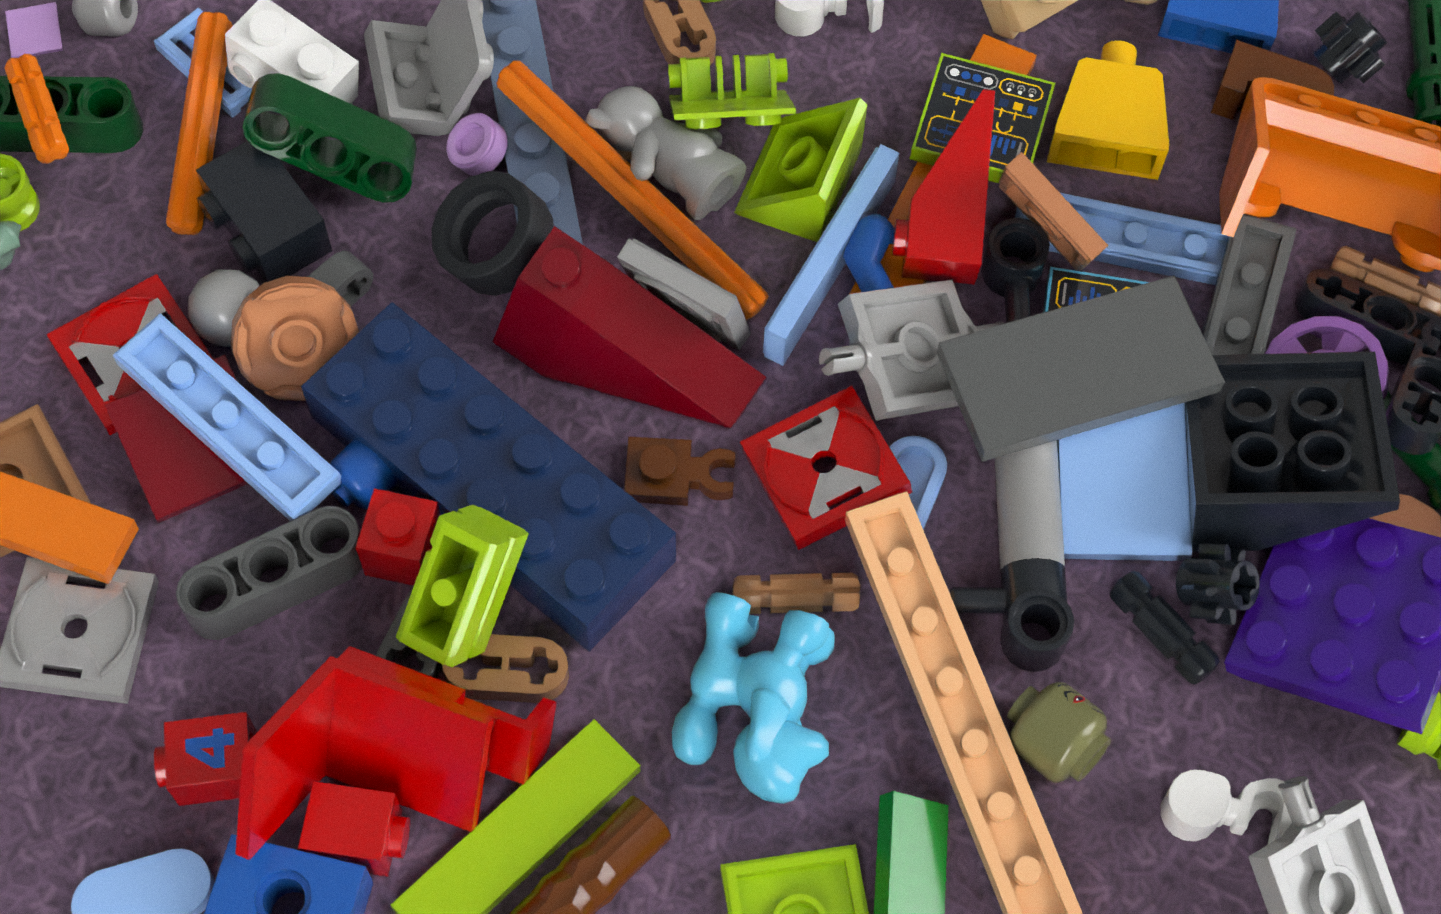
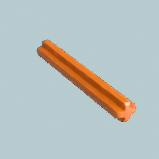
[166,12,233,235]

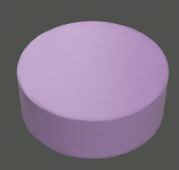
[446,113,508,176]

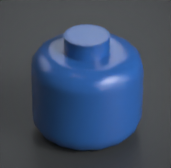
[330,440,398,510]

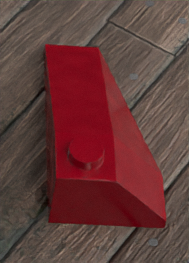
[492,226,767,429]

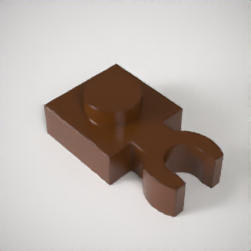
[624,436,735,506]

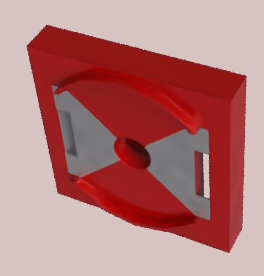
[46,274,213,435]
[740,386,912,550]

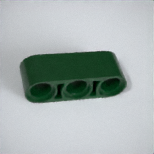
[242,73,417,203]
[0,76,143,153]

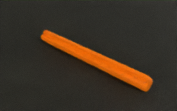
[496,60,769,320]

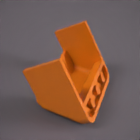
[1219,77,1441,272]

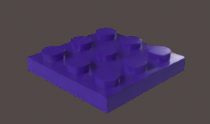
[1224,518,1441,734]

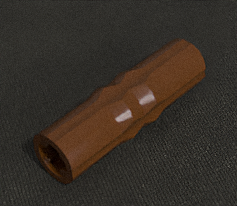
[509,796,671,914]

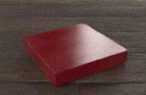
[105,354,248,523]

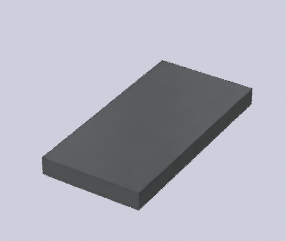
[937,276,1225,462]

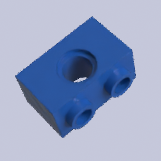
[204,834,374,914]

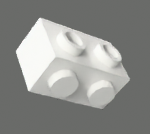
[225,0,359,104]

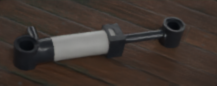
[949,218,1075,672]

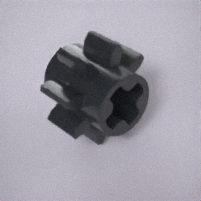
[1313,11,1388,84]
[1176,543,1260,625]

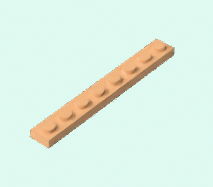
[845,491,1083,914]

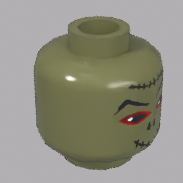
[1007,682,1111,783]

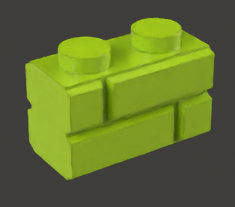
[395,505,529,667]

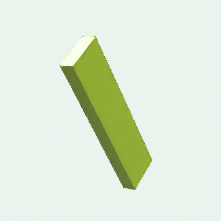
[391,719,641,914]

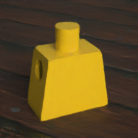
[1047,41,1169,180]

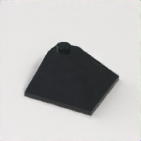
[1185,351,1400,552]

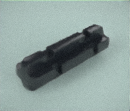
[1110,571,1220,685]

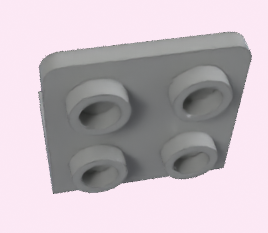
[364,0,494,136]

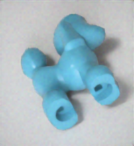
[672,592,835,804]

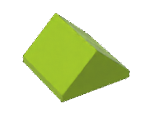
[734,98,867,242]

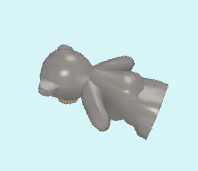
[585,86,746,220]

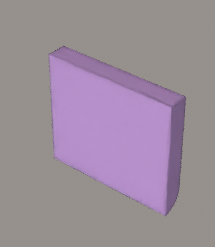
[5,2,63,58]

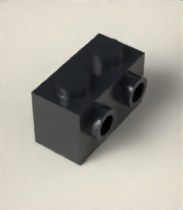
[196,141,332,282]

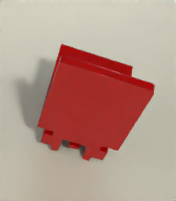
[235,646,557,860]

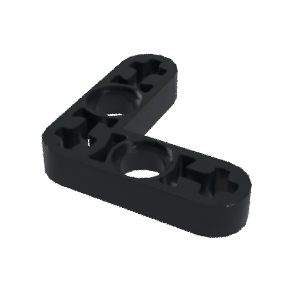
[1295,268,1441,455]

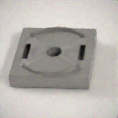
[617,239,751,350]
[0,557,159,704]

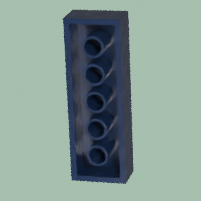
[301,302,676,652]

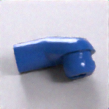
[843,214,894,292]

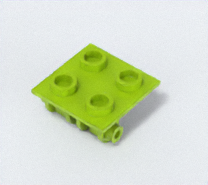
[668,53,796,129]

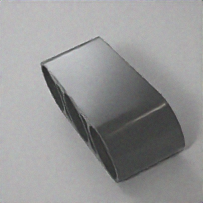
[176,506,362,640]

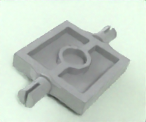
[819,280,1005,420]
[1248,776,1404,914]

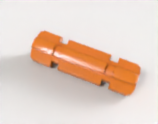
[4,53,69,164]

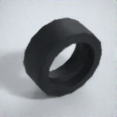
[431,171,554,296]

